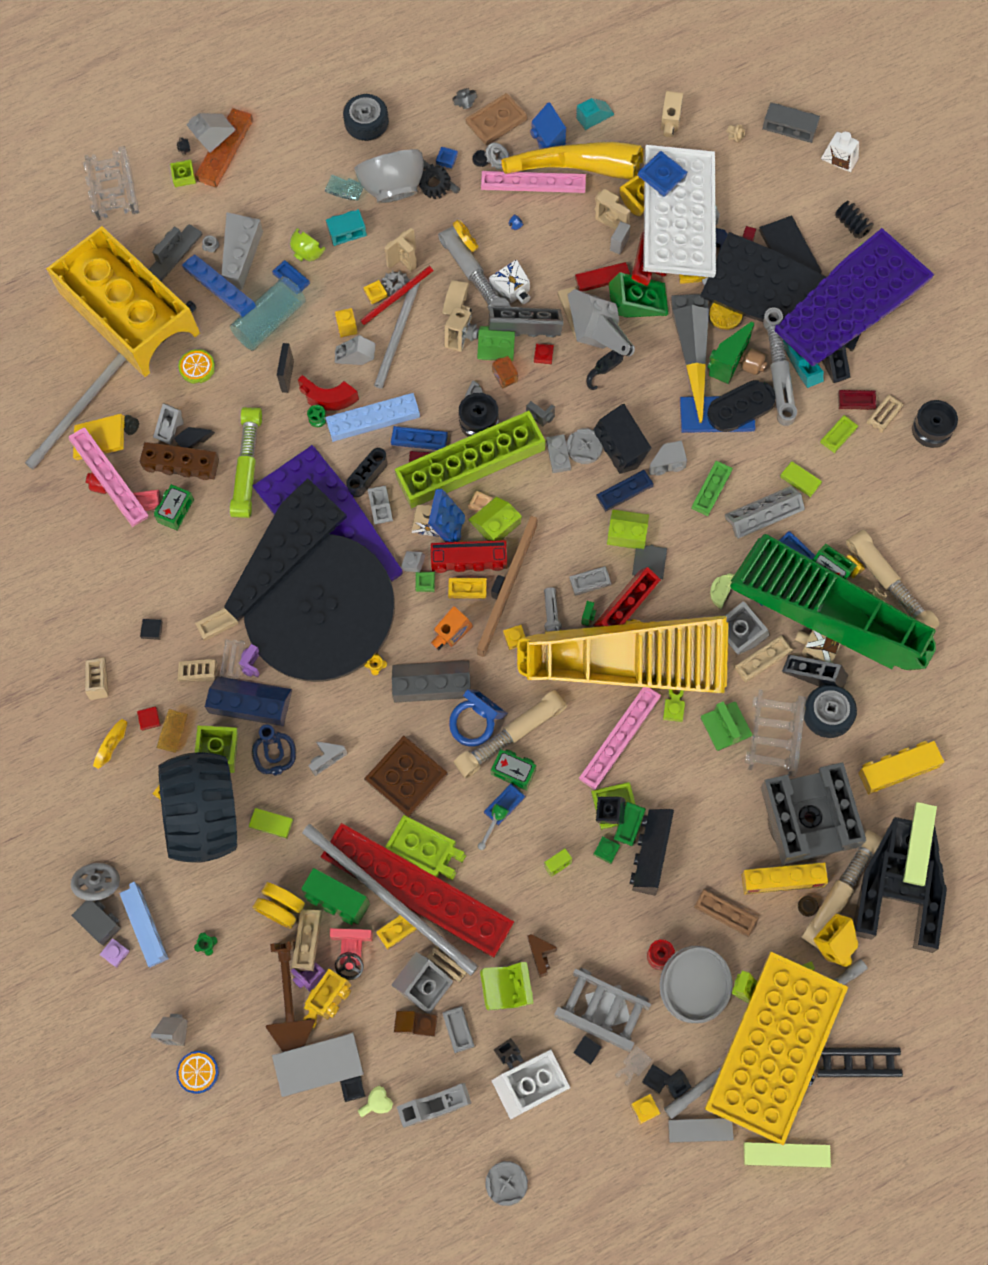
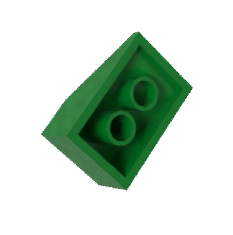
[609,272,668,318]
[708,321,755,384]

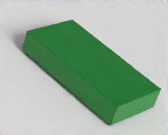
[613,802,646,846]

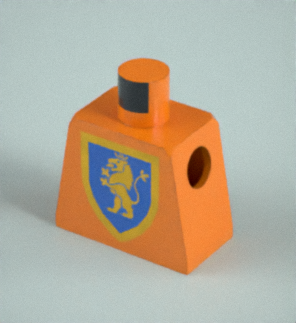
[431,606,473,651]

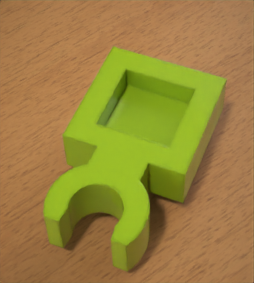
[663,689,685,722]

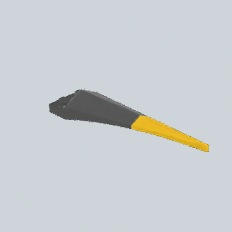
[671,294,709,423]

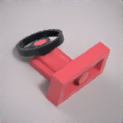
[330,928,373,980]

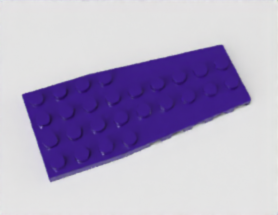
[774,228,934,366]
[253,445,403,582]

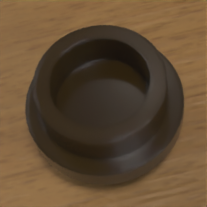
[798,896,818,917]

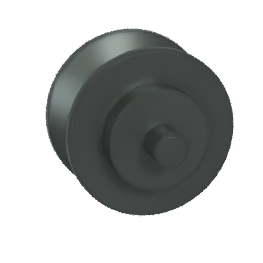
[124,415,139,435]

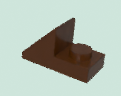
[527,934,557,978]
[394,1011,437,1037]

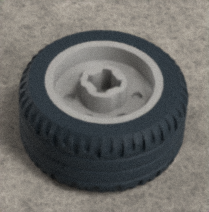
[343,94,389,141]
[803,684,857,738]

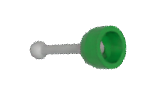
[478,803,509,850]

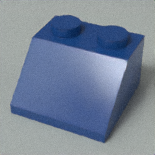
[530,102,566,149]

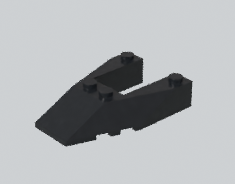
[853,817,947,953]

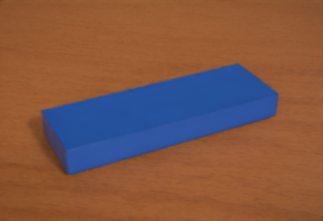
[391,426,448,450]

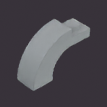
[397,1083,472,1128]

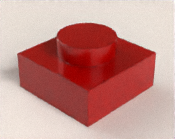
[534,344,554,365]

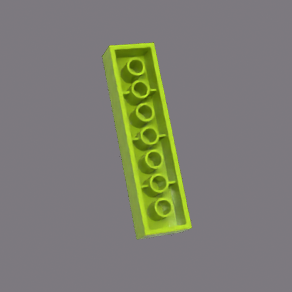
[395,411,545,509]

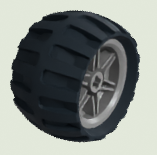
[158,752,237,863]

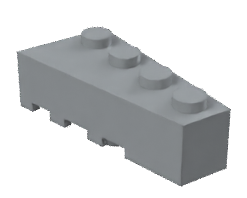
[222,213,263,290]

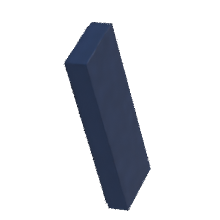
[596,470,654,512]

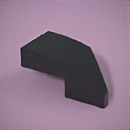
[174,427,215,448]

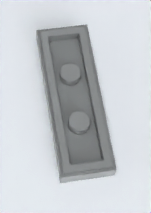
[668,1118,734,1143]

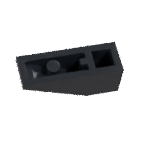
[782,655,848,688]

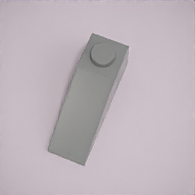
[151,1014,188,1046]

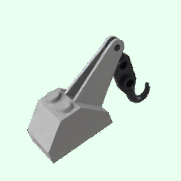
[568,289,635,390]

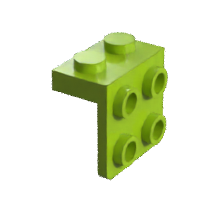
[480,962,534,1010]

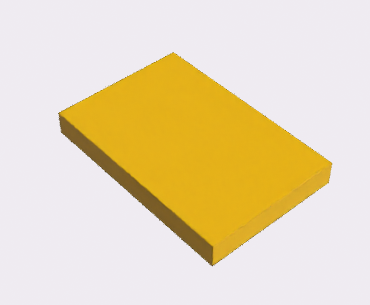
[73,414,124,460]

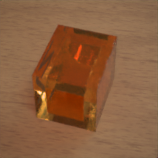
[492,356,518,389]

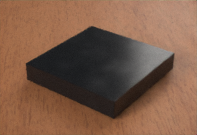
[276,343,294,393]

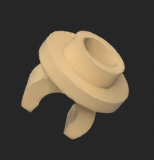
[726,124,745,142]

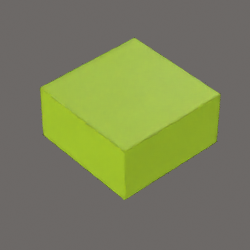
[170,160,196,187]
[544,848,572,877]

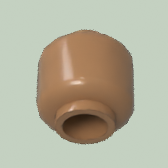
[739,348,768,375]

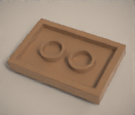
[466,93,527,146]

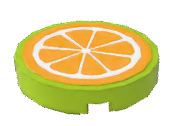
[178,349,215,384]

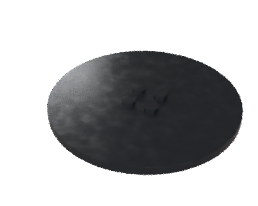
[244,534,395,682]

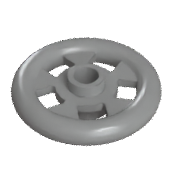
[71,863,120,901]

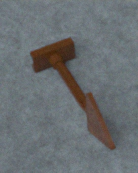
[266,941,315,1052]

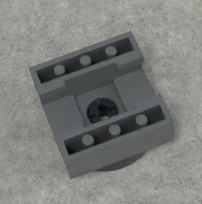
[760,762,866,865]

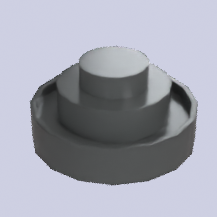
[452,88,478,109]

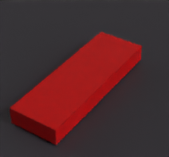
[575,262,630,292]

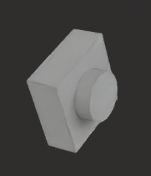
[401,551,425,572]

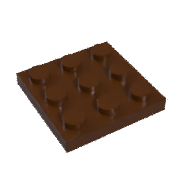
[364,735,448,817]

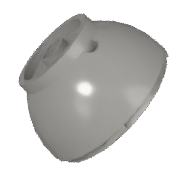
[354,149,423,203]

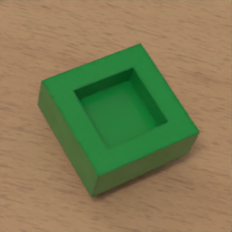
[581,601,597,626]
[593,836,620,864]

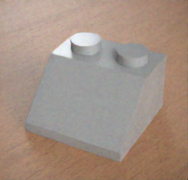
[186,113,235,152]
[725,601,769,655]
[391,952,453,1014]

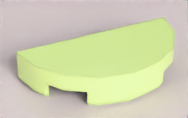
[710,573,735,609]

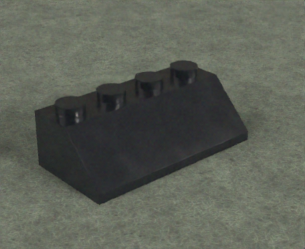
[629,809,674,896]

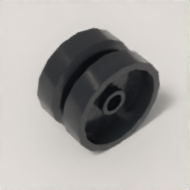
[458,393,499,437]
[912,400,958,448]

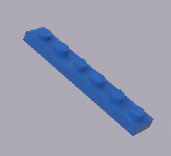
[182,254,256,317]

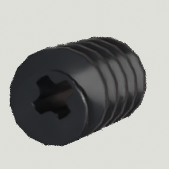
[835,201,874,239]

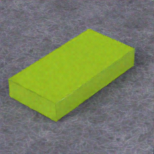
[820,415,858,453]
[780,461,822,498]
[249,808,293,839]

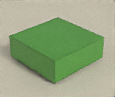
[415,572,435,592]

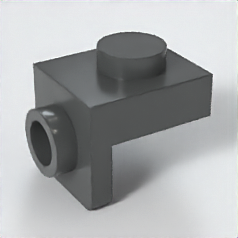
[526,401,555,426]

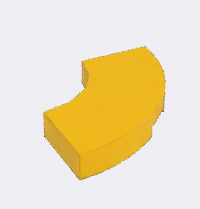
[93,719,127,769]

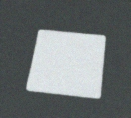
[585,985,630,1026]

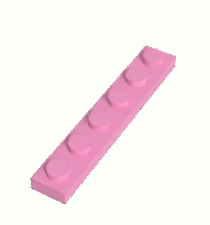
[481,171,586,193]
[69,427,149,527]
[579,687,661,790]

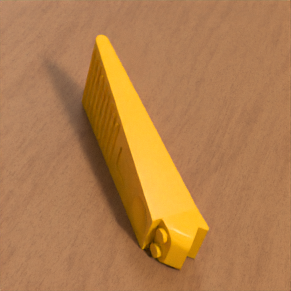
[517,616,729,693]

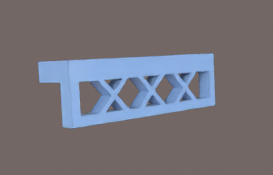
[119,882,169,968]

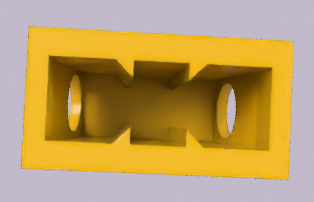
[813,914,858,967]

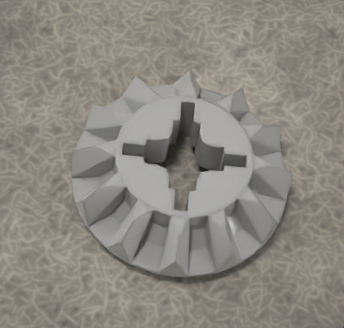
[485,143,510,170]
[382,270,409,296]

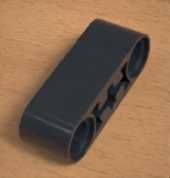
[346,448,388,498]

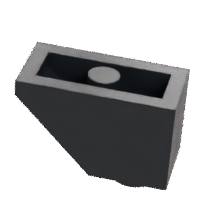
[822,345,851,383]

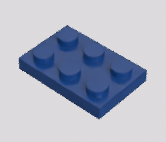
[428,489,465,542]

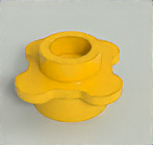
[364,653,387,676]

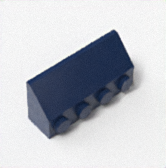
[204,676,292,727]

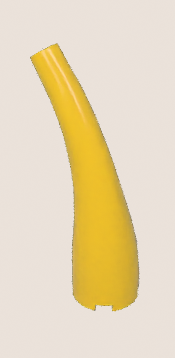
[501,142,644,180]

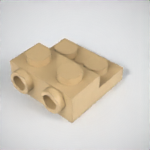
[594,189,630,230]

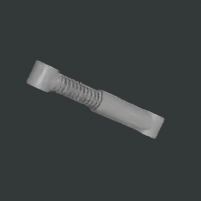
[438,226,511,310]
[763,308,797,426]

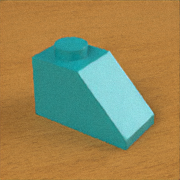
[576,98,614,130]

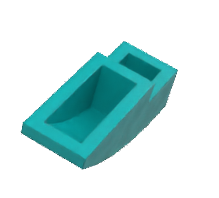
[782,340,824,388]

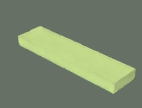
[903,802,937,886]
[744,1142,831,1168]

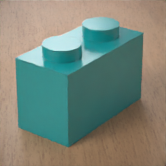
[325,209,367,246]

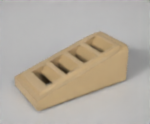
[85,658,108,700]
[177,659,218,682]

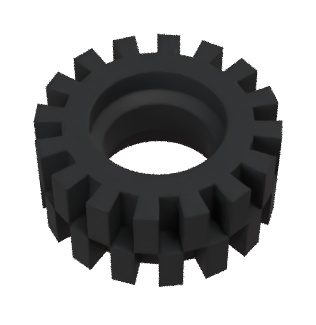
[419,164,451,199]

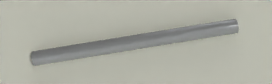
[374,278,421,389]

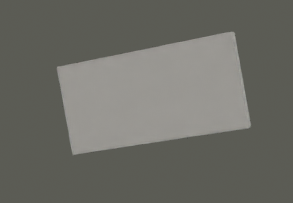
[272,1033,364,1097]

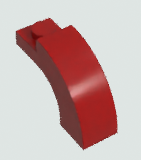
[298,375,359,411]

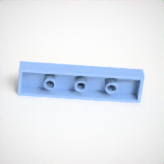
[326,393,420,442]

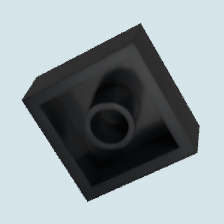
[596,796,626,824]

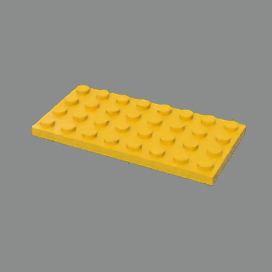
[704,952,848,1146]

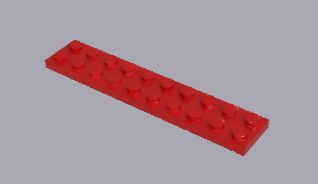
[321,823,514,958]

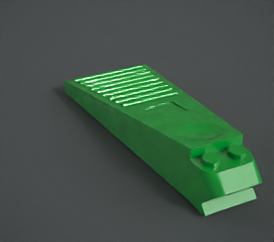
[730,534,936,671]

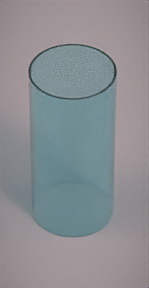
[230,276,306,351]

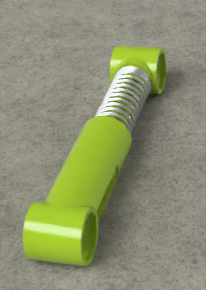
[230,407,262,518]

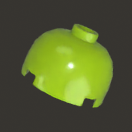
[290,228,326,262]

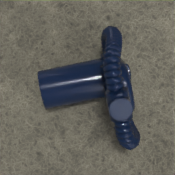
[252,724,296,776]

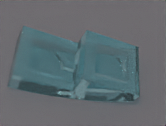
[325,175,363,201]

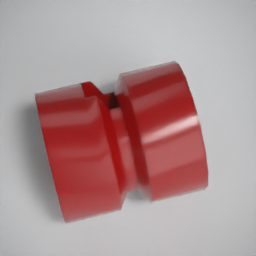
[647,939,675,970]

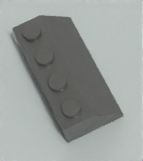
[488,306,564,338]
[392,660,471,703]

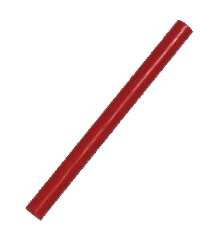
[360,265,434,325]

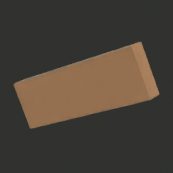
[694,889,758,937]

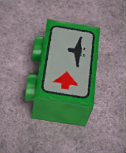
[154,484,194,531]
[813,543,857,580]
[491,749,536,791]

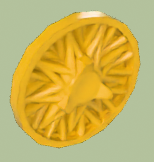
[709,303,742,330]

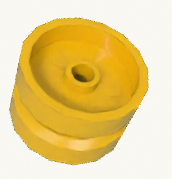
[252,882,305,929]

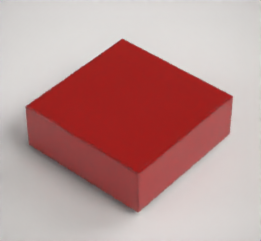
[137,706,161,731]

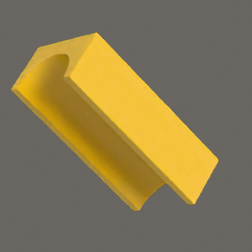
[46,226,200,377]

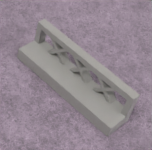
[725,486,805,539]

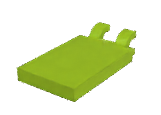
[385,815,466,880]

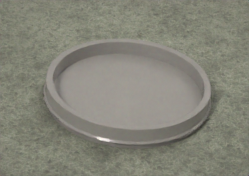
[660,946,732,1023]

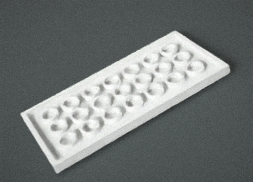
[643,145,716,277]

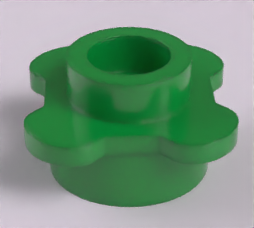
[194,932,218,956]

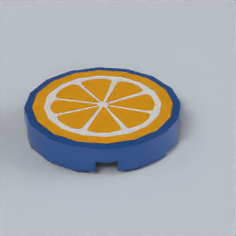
[176,1051,219,1094]

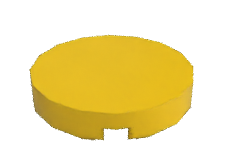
[453,219,479,252]

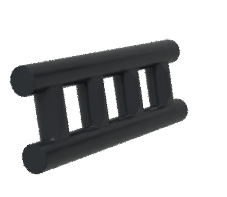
[817,1047,903,1078]

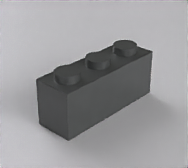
[763,102,820,143]

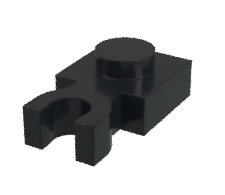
[494,1038,524,1070]

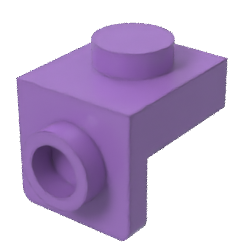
[239,644,260,678]
[291,962,326,992]

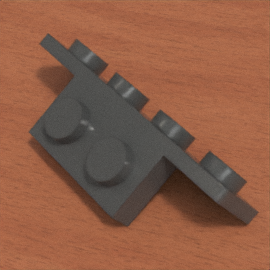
[148,224,202,282]

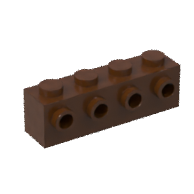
[139,442,219,480]

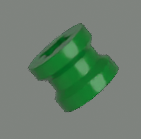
[307,405,326,428]

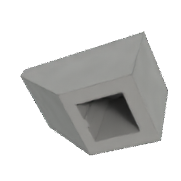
[335,335,376,365]
[649,440,687,476]

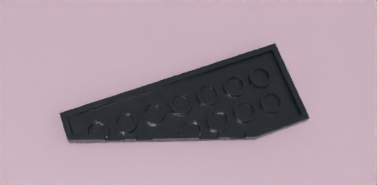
[224,478,347,621]

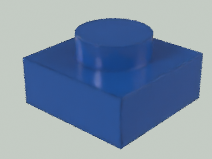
[436,147,458,169]

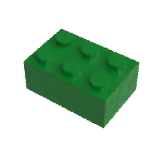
[301,868,370,926]

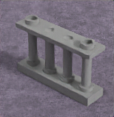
[554,968,651,1052]

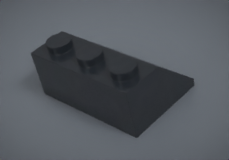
[593,404,652,474]

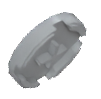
[567,428,603,464]
[485,1161,528,1206]

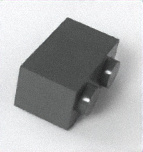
[71,900,121,946]

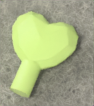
[357,1086,393,1117]

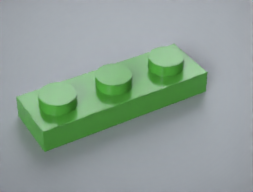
[691,461,733,516]

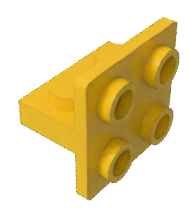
[305,969,351,1020]

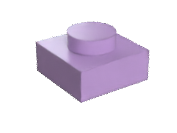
[100,938,130,968]

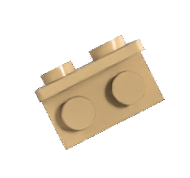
[384,228,417,272]

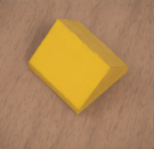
[846,555,865,578]

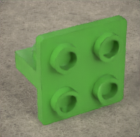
[477,326,515,362]
[701,701,752,751]

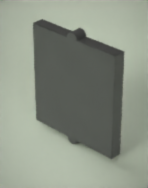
[632,544,667,580]

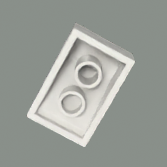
[491,1050,570,1120]

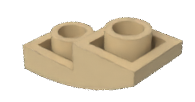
[442,280,469,316]

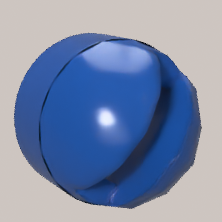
[509,214,524,230]

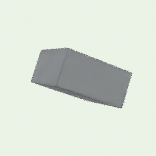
[610,221,631,255]

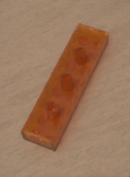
[195,108,253,188]

